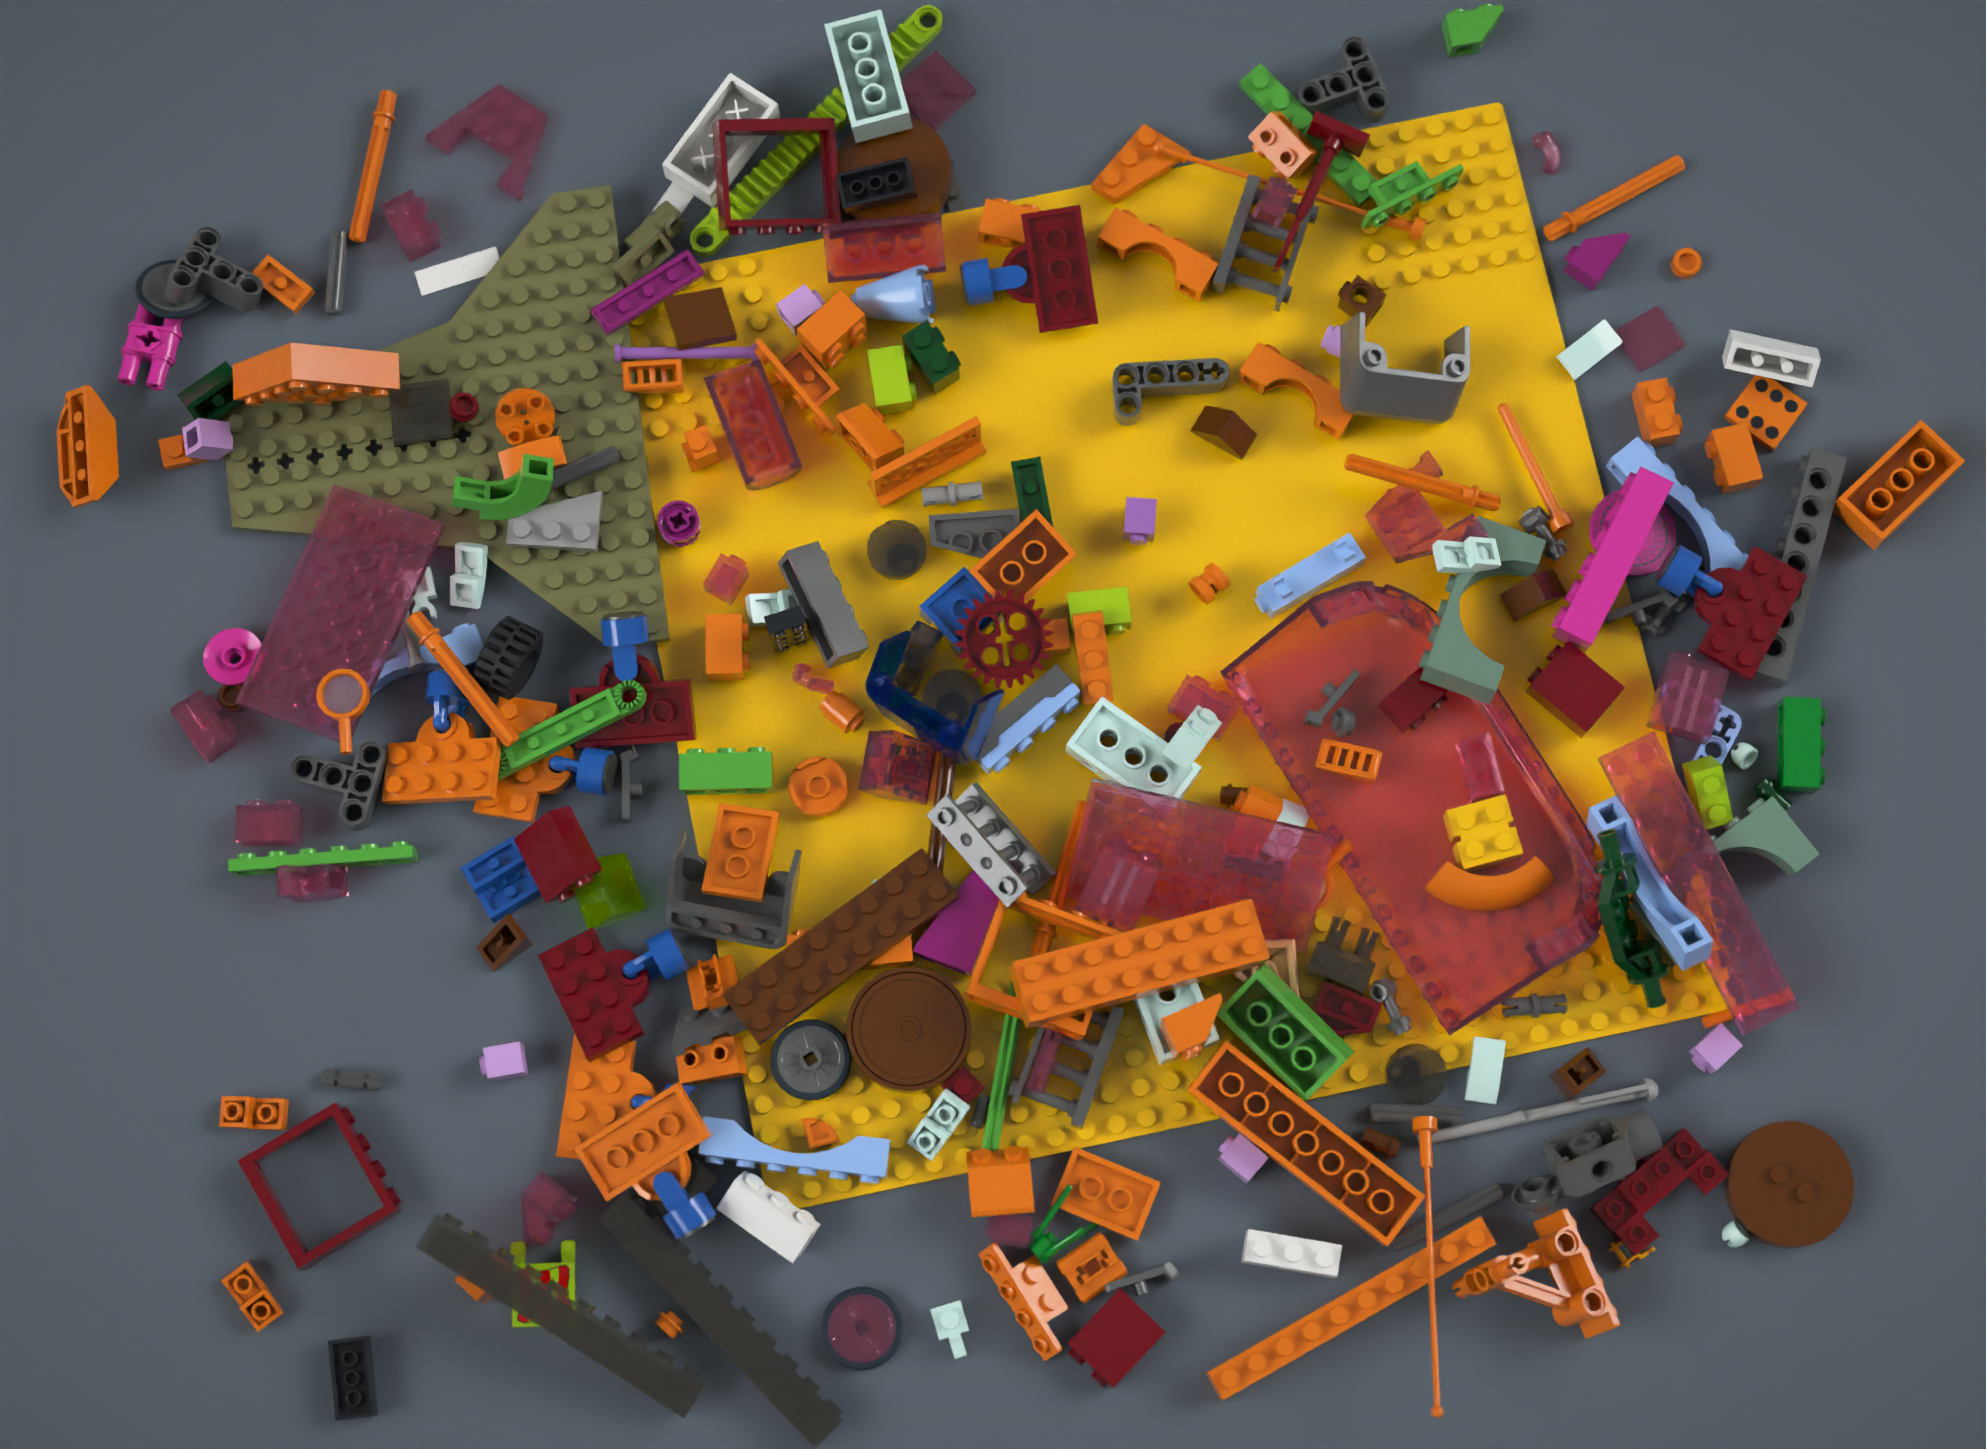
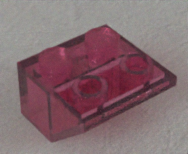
[521,1171,578,1248]

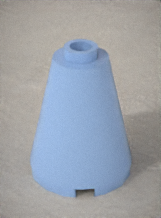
[851,265,935,324]

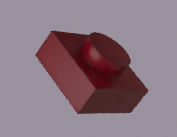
[941,1065,985,1104]

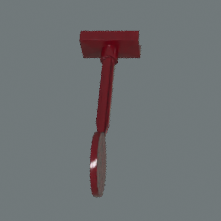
[1272,111,1370,274]

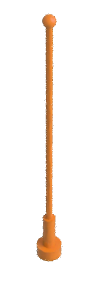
[1153,142,1427,242]
[1412,1116,1444,1418]

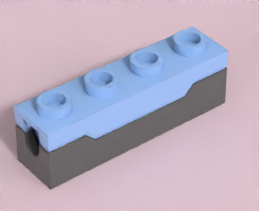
[964,664,1080,775]

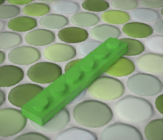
[1239,63,1377,208]
[228,841,418,877]

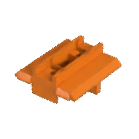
[686,954,739,1011]
[1056,1232,1128,1304]

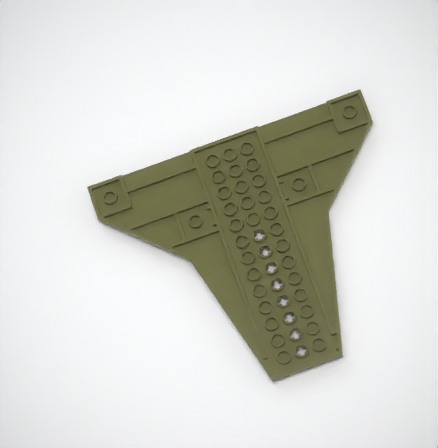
[221,185,670,649]

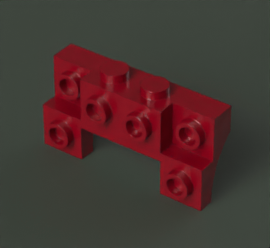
[1589,1128,1729,1256]

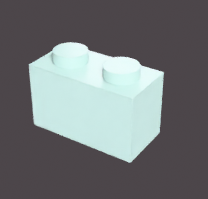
[1162,705,1222,771]

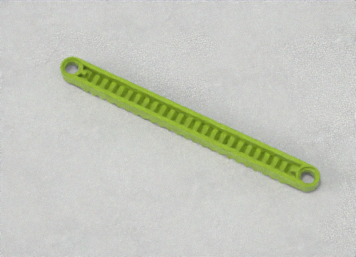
[690,5,943,257]

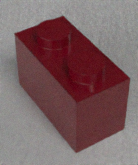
[1378,667,1449,733]

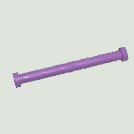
[614,344,758,362]

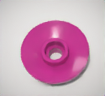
[203,628,264,685]

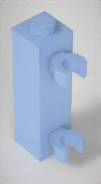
[1254,532,1366,619]

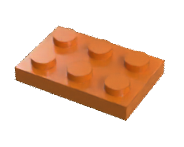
[701,803,780,903]
[1051,1146,1161,1241]

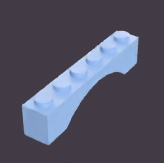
[1606,436,1748,574]
[306,623,484,735]
[1587,795,1713,971]
[698,1116,891,1184]

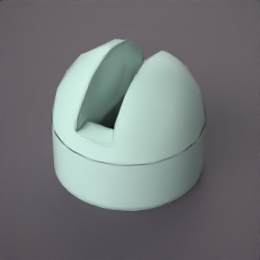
[1731,742,1758,769]
[1722,1219,1750,1248]

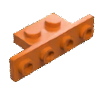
[754,338,840,436]
[978,1242,1068,1361]

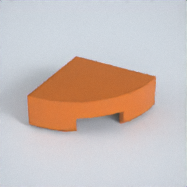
[802,1118,840,1150]

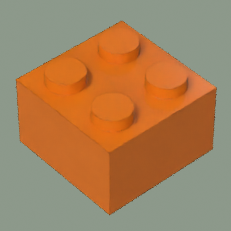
[797,289,868,372]

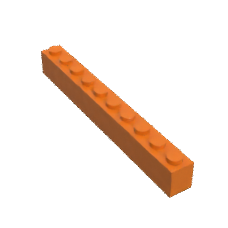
[1206,1216,1497,1401]

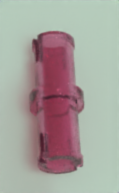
[1026,1028,1065,1094]

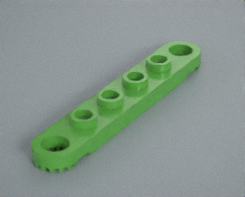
[498,679,647,781]

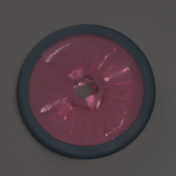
[821,1287,903,1370]

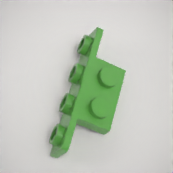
[1361,161,1464,230]

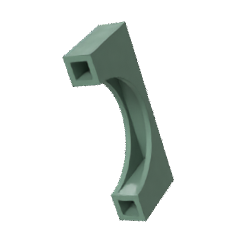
[1418,516,1547,705]
[1627,796,1820,969]

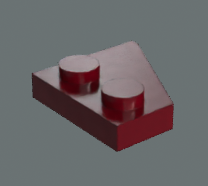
[1313,981,1382,1036]

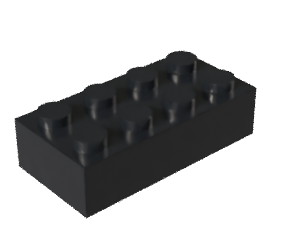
[836,157,917,214]
[764,605,810,653]
[328,1336,378,1421]

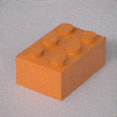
[969,509,1077,602]

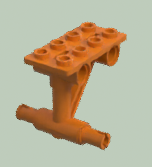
[1452,1208,1620,1338]

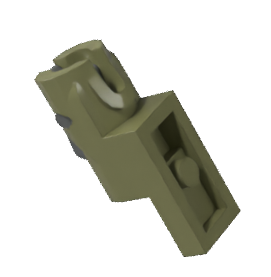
[612,200,686,287]

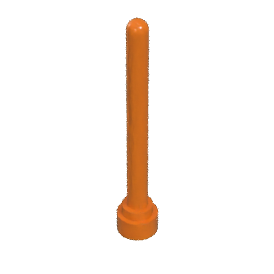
[1498,403,1575,534]

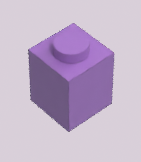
[1123,497,1157,545]

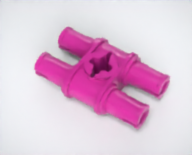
[117,303,184,391]

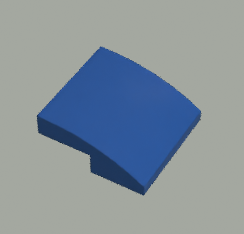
[460,836,541,923]

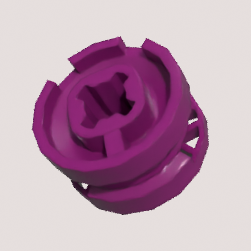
[657,501,701,547]

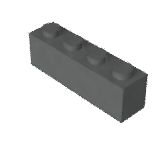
[777,541,869,669]

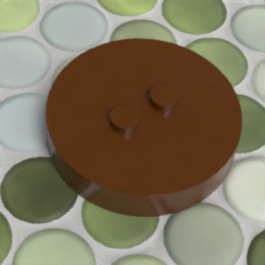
[837,117,953,233]
[847,967,971,1094]
[1724,1121,1854,1248]

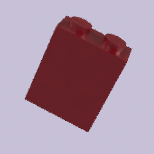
[1525,641,1625,739]
[514,806,603,903]
[1067,1288,1166,1389]

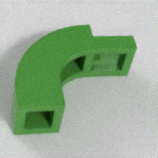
[451,454,554,520]

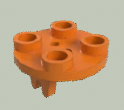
[495,388,555,445]

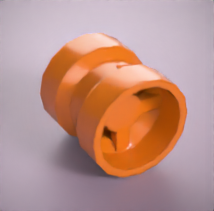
[1188,562,1231,605]

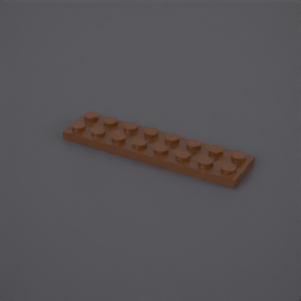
[722,848,959,1046]

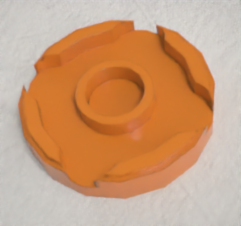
[788,756,849,818]

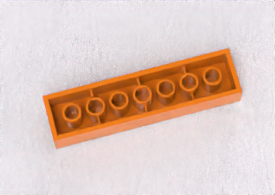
[1009,898,1270,1029]
[1185,1041,1426,1246]

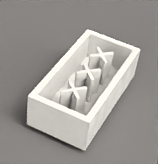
[662,73,780,208]

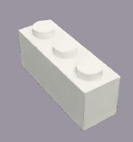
[1722,329,1821,387]
[716,1171,821,1263]
[1241,1229,1342,1278]

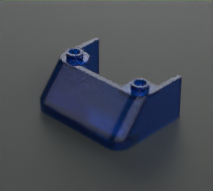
[865,630,1005,765]

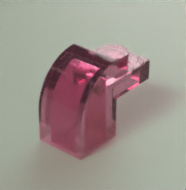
[276,864,348,902]

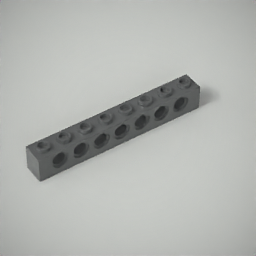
[1752,448,1847,688]

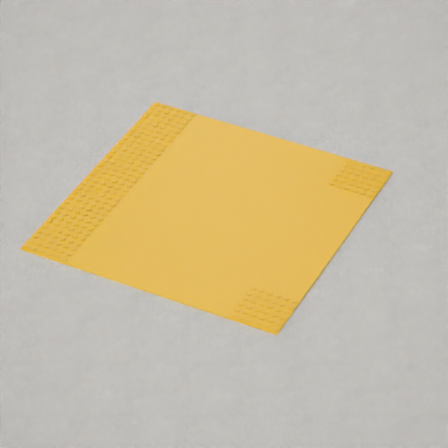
[624,103,1735,1209]

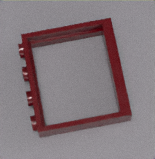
[712,118,841,236]
[238,1102,402,1270]

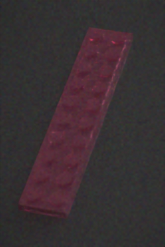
[1598,731,1800,1036]

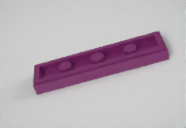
[590,249,705,336]

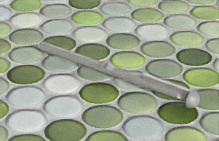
[1417,1078,1659,1146]

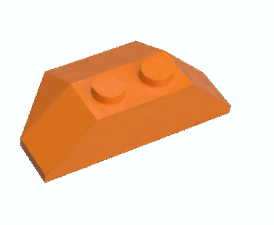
[56,385,119,508]

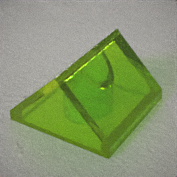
[575,853,646,929]

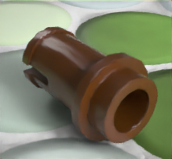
[1220,783,1258,808]
[1360,1126,1402,1159]

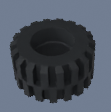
[474,616,543,700]

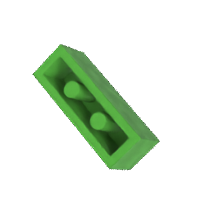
[679,747,773,795]

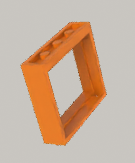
[964,892,1121,1041]

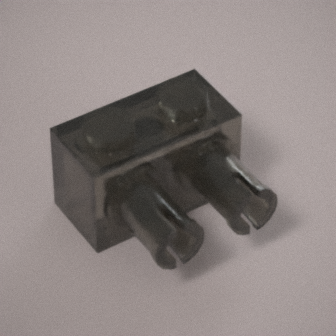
[1304,916,1380,996]

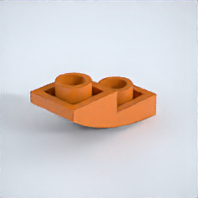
[498,435,567,480]
[219,1096,289,1131]
[221,1260,284,1332]

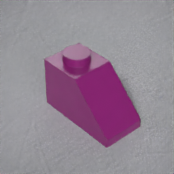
[1564,233,1630,291]

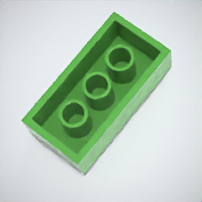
[1217,964,1355,1102]

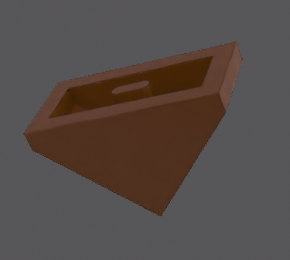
[1190,405,1257,460]
[1500,569,1567,622]
[476,914,533,972]
[1549,1047,1606,1101]

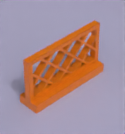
[867,416,986,509]

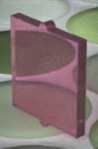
[1615,305,1685,372]

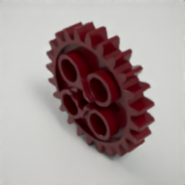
[954,589,1053,688]

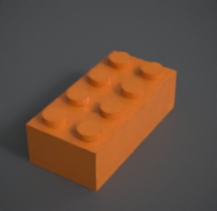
[1833,420,1965,551]

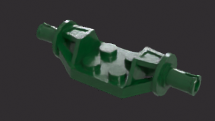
[1594,829,1670,1008]

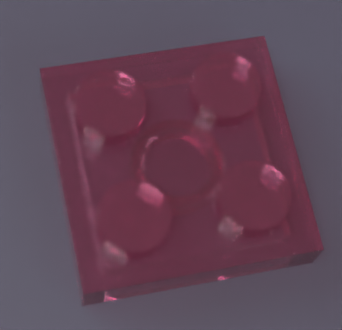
[901,50,976,130]

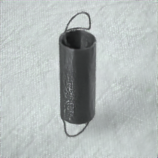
[970,1086,990,1137]

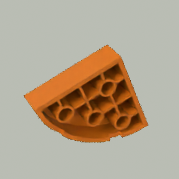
[232,342,400,406]

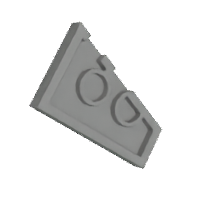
[506,491,603,552]

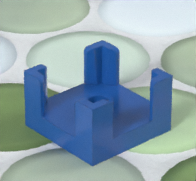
[919,567,1004,655]

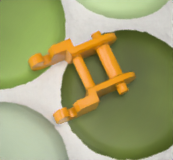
[1608,1241,1656,1268]

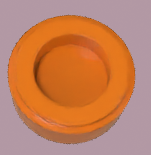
[1671,248,1702,279]

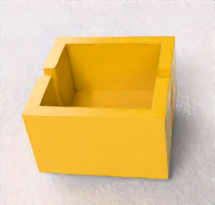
[1443,794,1523,873]

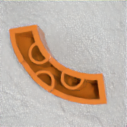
[1424,856,1555,911]

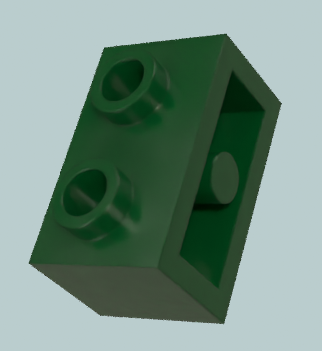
[902,321,961,394]
[177,361,242,420]

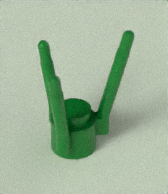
[1029,1185,1097,1264]

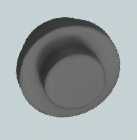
[1330,707,1355,738]

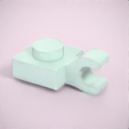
[930,1300,970,1359]

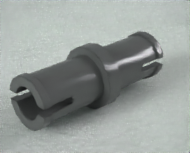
[1501,993,1567,1018]

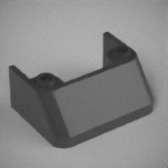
[1340,312,1470,424]
[665,829,802,949]

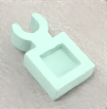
[400,567,437,620]

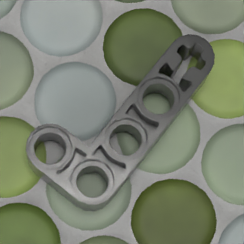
[1112,358,1229,426]

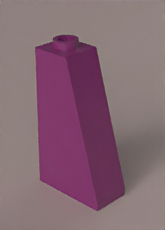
[913,869,999,977]

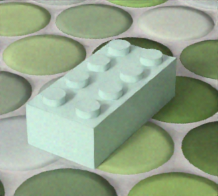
[824,9,913,143]

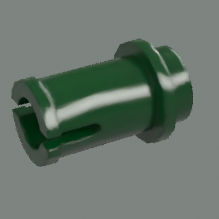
[1754,776,1793,811]

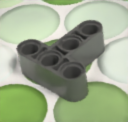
[1297,36,1390,123]
[164,226,263,312]
[289,741,387,831]

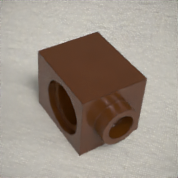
[1337,275,1386,327]

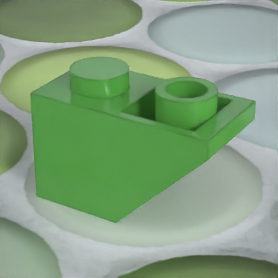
[1442,4,1504,58]

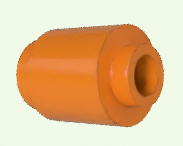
[819,690,865,734]

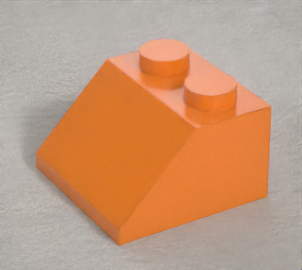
[836,403,905,472]
[1159,993,1223,1062]
[966,1146,1035,1217]

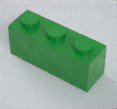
[1777,696,1826,794]

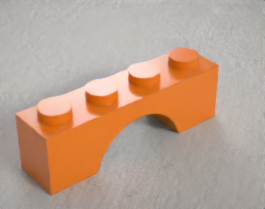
[1097,207,1219,303]
[1238,342,1356,441]

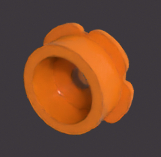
[654,1310,683,1339]

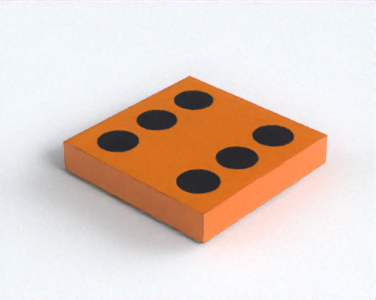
[1724,375,1808,452]

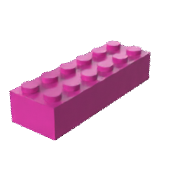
[1551,466,1674,653]

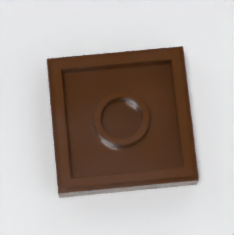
[664,287,737,351]

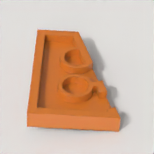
[1091,124,1191,204]

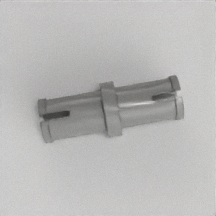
[921,481,983,507]

